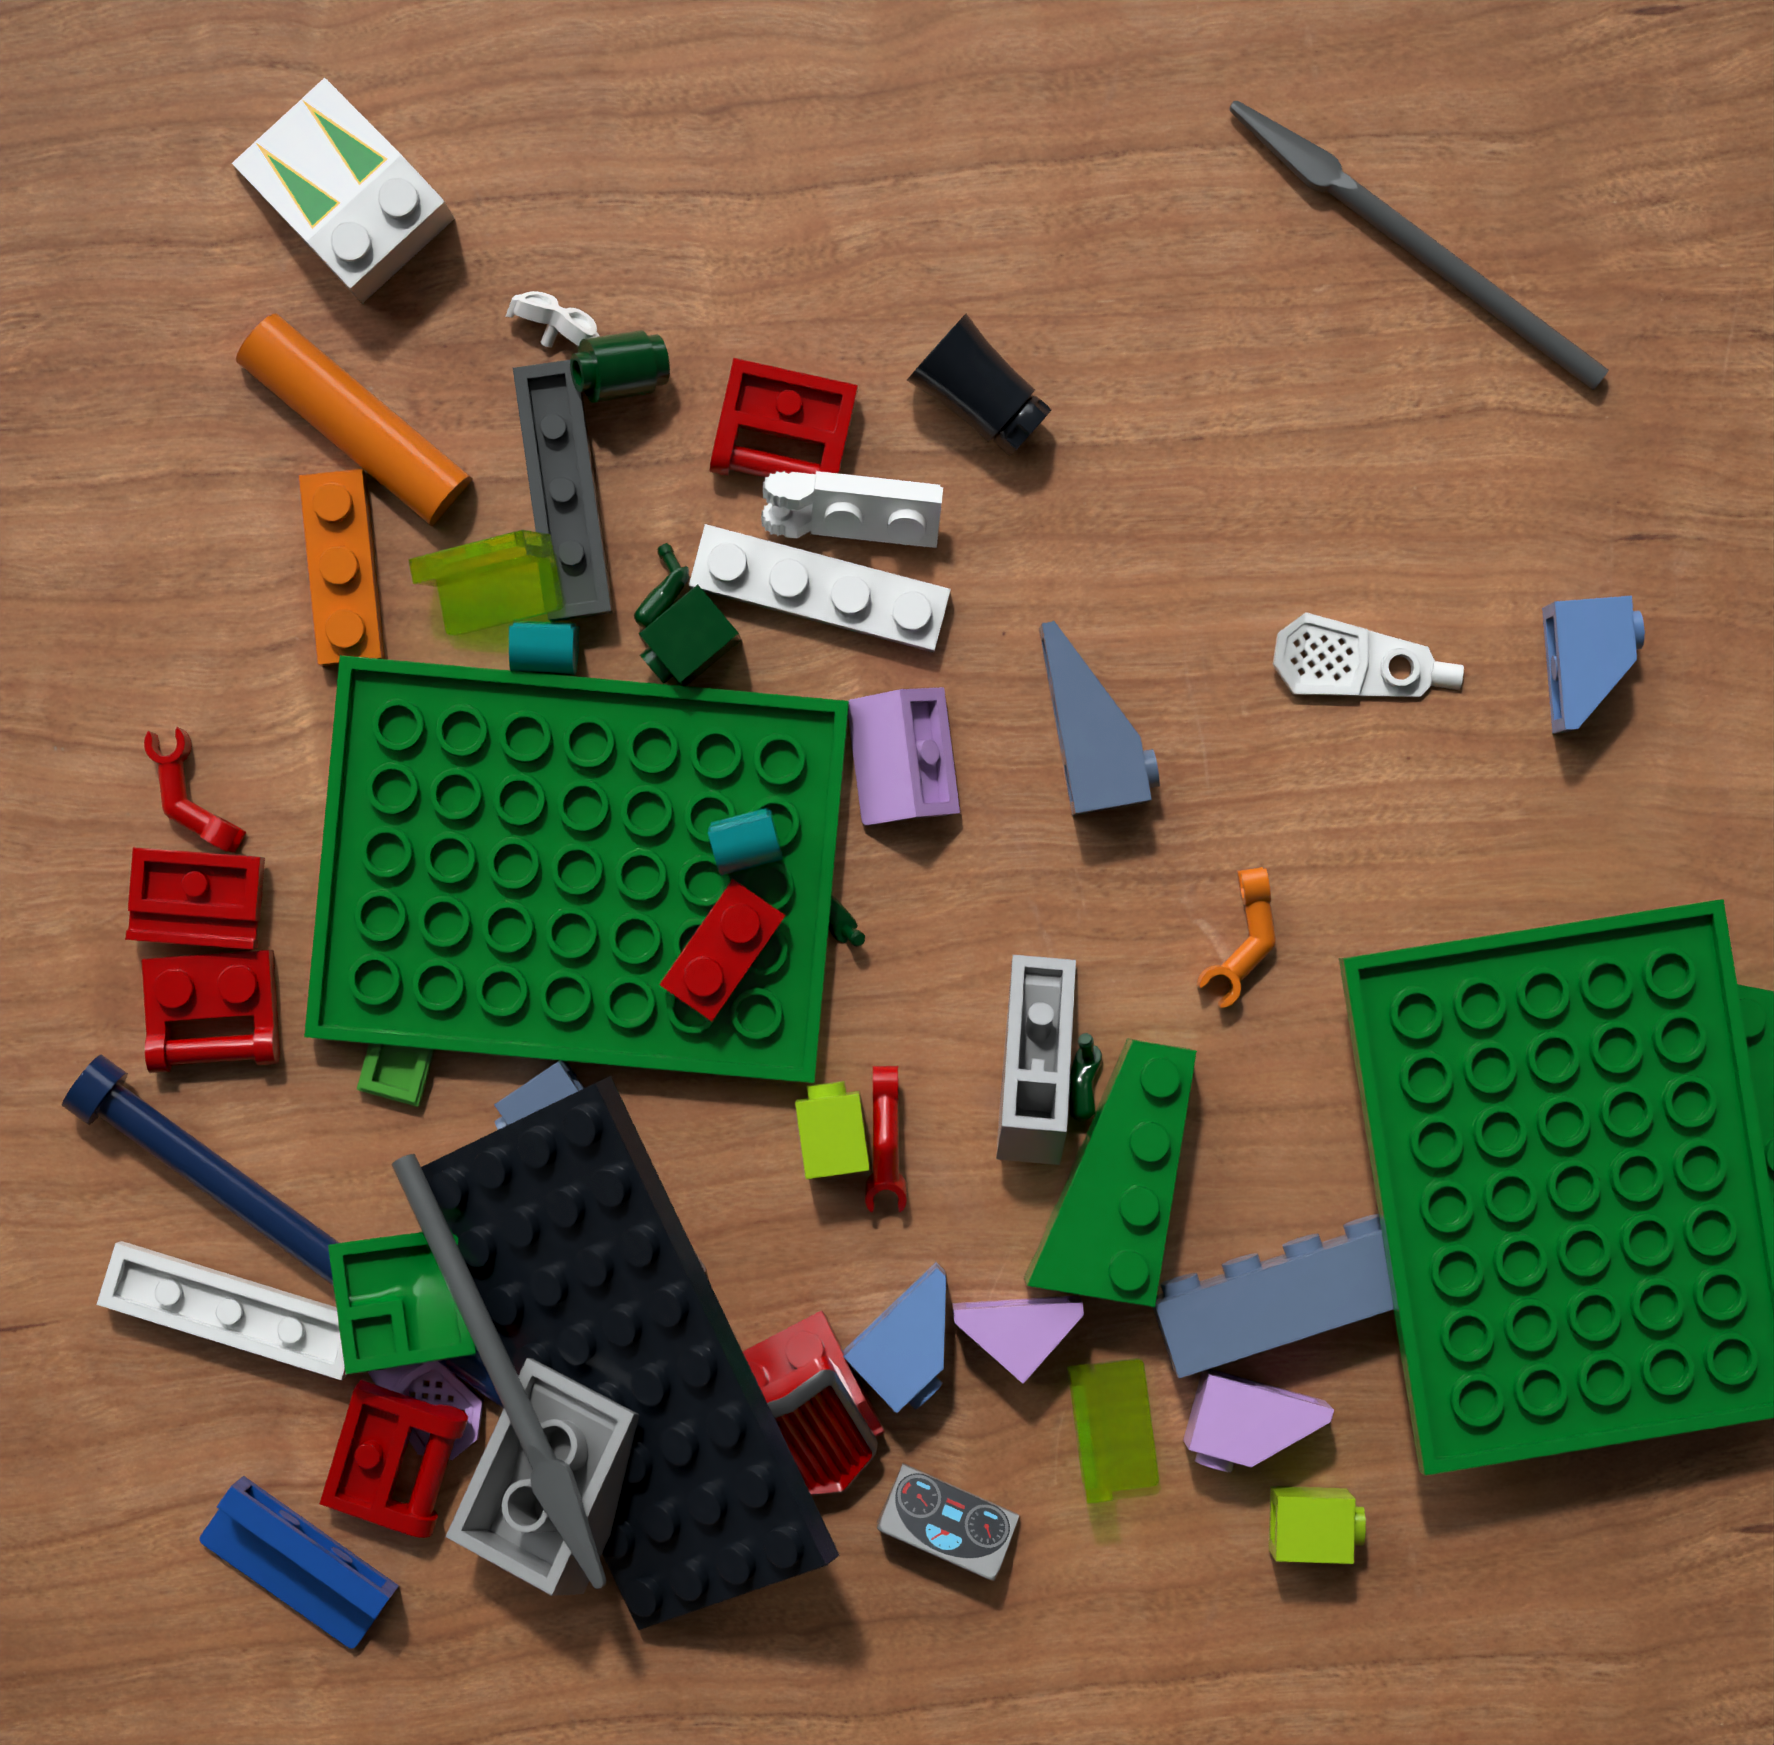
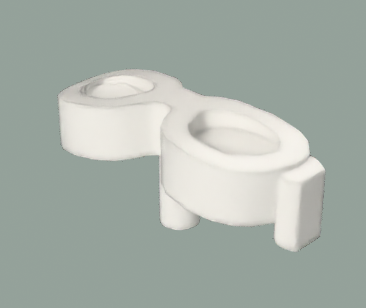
[505,291,599,347]

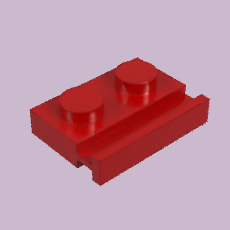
[125,847,265,949]

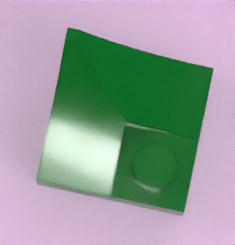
[328,1229,476,1375]

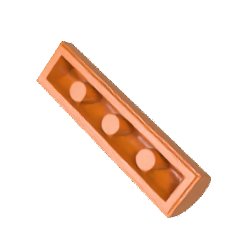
[236,313,473,527]

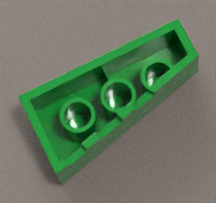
[1024,1038,1197,1307]

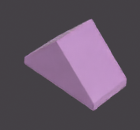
[952,1296,1084,1383]

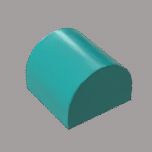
[509,621,580,675]
[708,808,783,876]

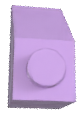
[1183,1369,1334,1472]

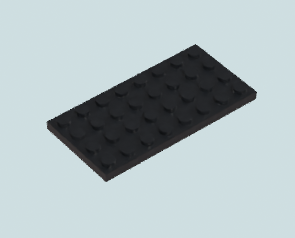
[421,1076,840,1630]

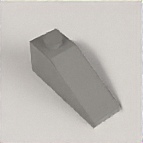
[996,955,1076,1165]

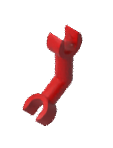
[144,727,246,854]
[865,1066,907,1213]

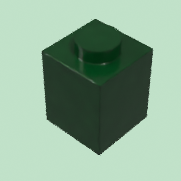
[639,584,742,686]

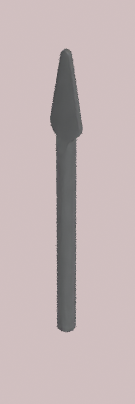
[1229,101,1609,390]
[392,1154,606,1589]

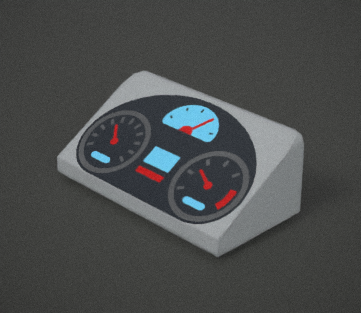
[877,1463,1019,1581]

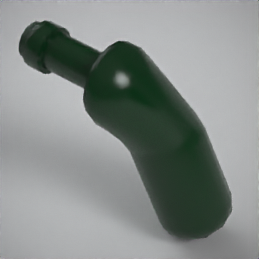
[634,543,689,629]
[829,895,865,947]
[1069,1033,1102,1121]

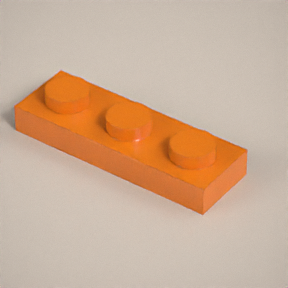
[299,469,385,667]

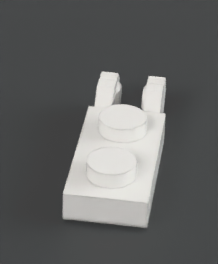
[761,471,943,548]

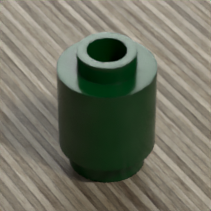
[570,330,670,403]

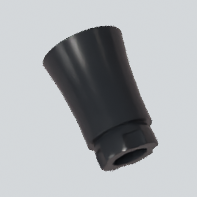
[907,313,1051,456]

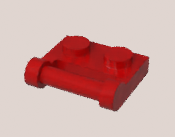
[709,358,858,478]
[141,950,280,1073]
[319,1380,469,1538]

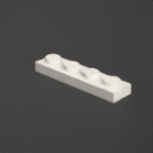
[689,524,951,652]
[96,1241,346,1380]

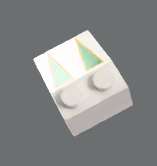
[232,78,455,304]

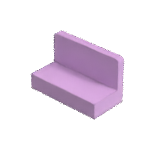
[848,687,960,825]

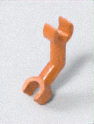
[1197,867,1276,1008]

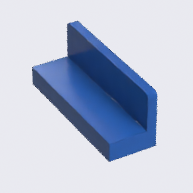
[199,1476,399,1649]

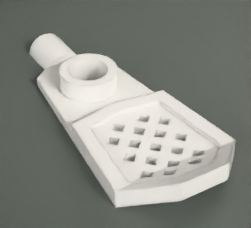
[1273,612,1464,697]

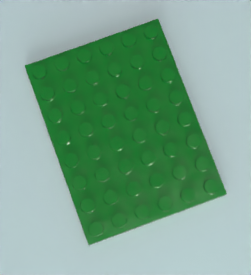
[304,655,849,1083]
[1339,899,1774,1476]

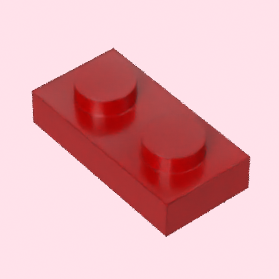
[659,879,786,1021]

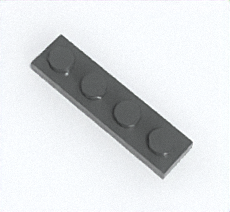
[513,360,613,622]

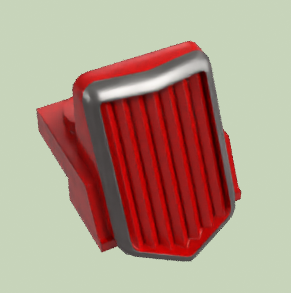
[743,1310,885,1496]

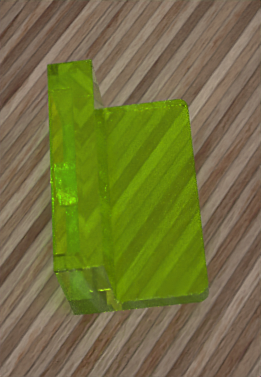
[408,530,563,636]
[1067,1358,1159,1504]

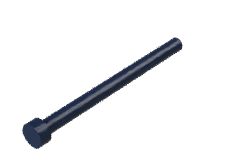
[62,1054,518,1409]

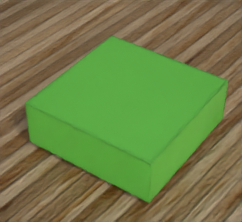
[356,1043,436,1107]

